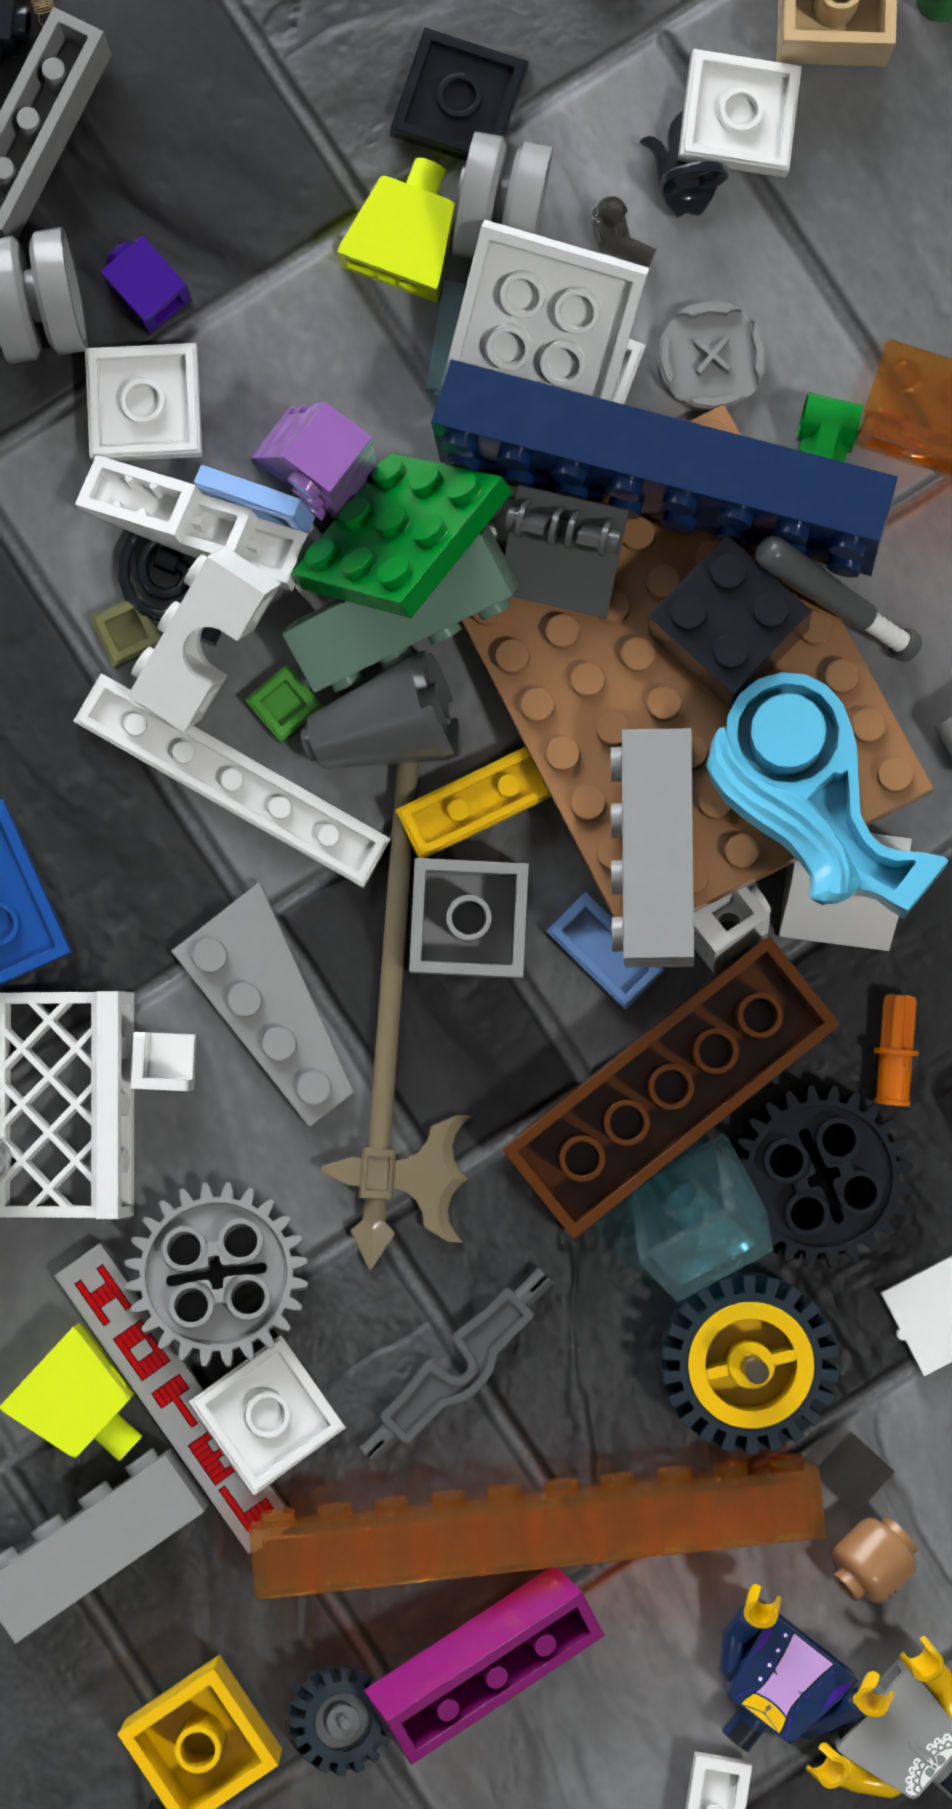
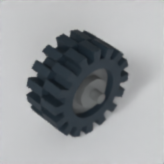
[284,1663,391,1776]

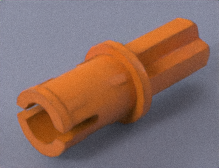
[874,994,919,1107]

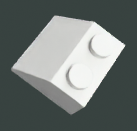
[778,833,912,951]

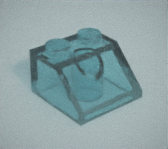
[631,1133,773,1302]

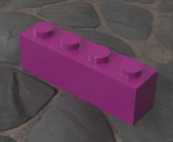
[364,1564,605,1765]

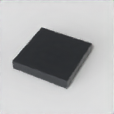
[390,27,529,161]

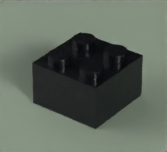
[648,535,812,710]

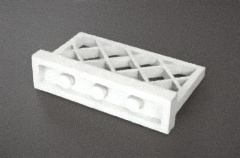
[0,991,134,1219]

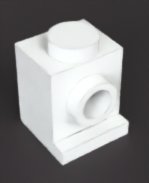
[694,885,771,973]

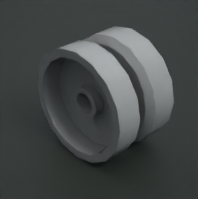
[452,131,553,259]
[0,227,88,364]

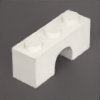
[128,546,281,733]

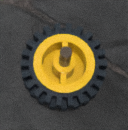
[659,1272,840,1454]

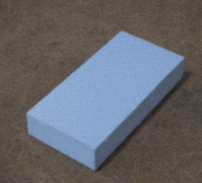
[194,465,315,533]

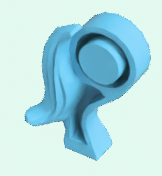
[706,672,949,919]

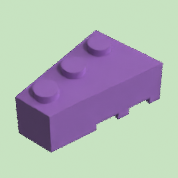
[251,402,377,522]

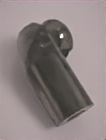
[591,196,657,268]

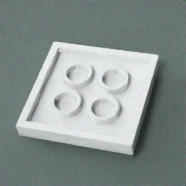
[442,220,649,401]

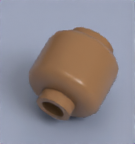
[832,1517,917,1604]

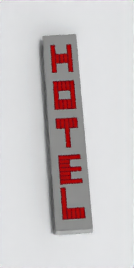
[54,1242,296,1554]

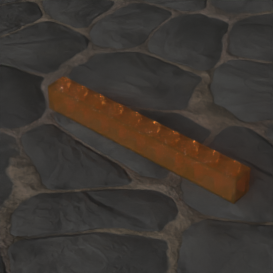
[249,1454,826,1600]

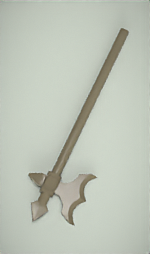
[321,762,472,1271]

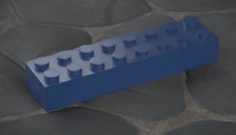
[431,359,898,578]

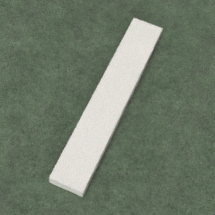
[74,673,391,888]

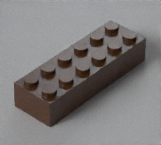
[501,935,841,1240]

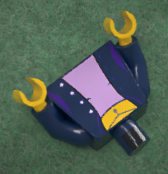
[719,1584,895,1752]

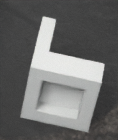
[131,1032,197,1091]

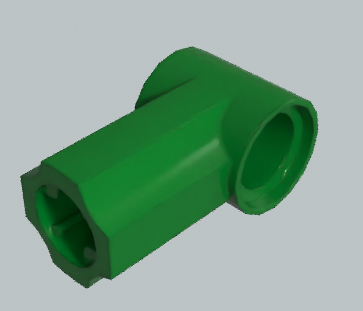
[796,392,863,462]

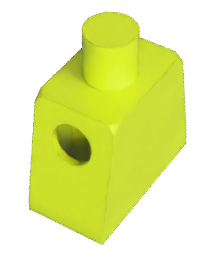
[337,158,455,303]
[0,1322,142,1461]

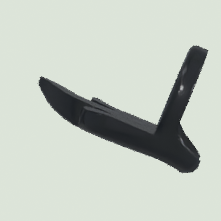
[640,109,729,218]

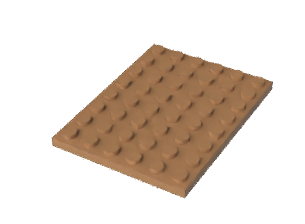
[461,405,934,917]

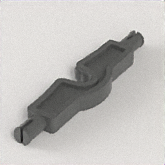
[359,1267,555,1464]

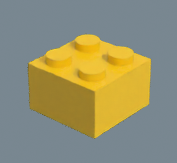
[117,1654,282,1809]

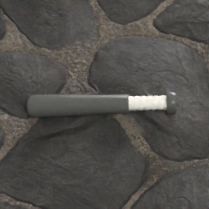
[755,535,922,662]

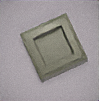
[90,594,161,669]

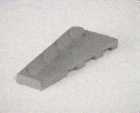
[171,882,354,1127]

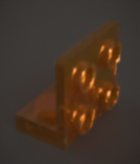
[854,340,952,477]

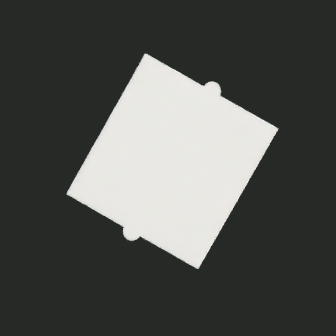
[880,1256,952,1376]

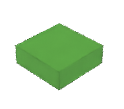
[245,664,323,744]

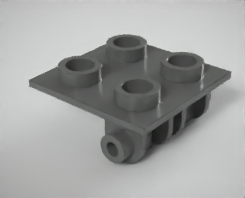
[505,484,629,619]

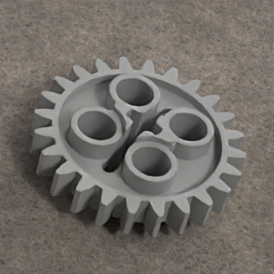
[124,1182,308,1367]

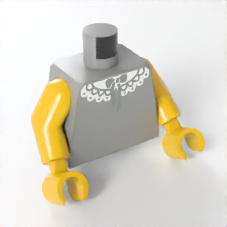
[806,1636,952,1800]

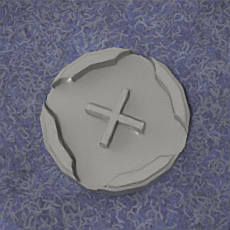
[656,301,768,413]

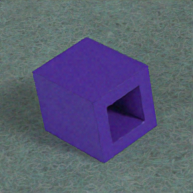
[100,235,192,335]

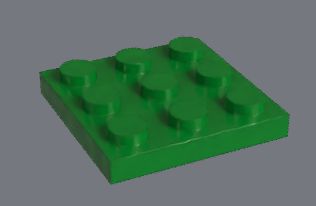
[291,453,513,619]

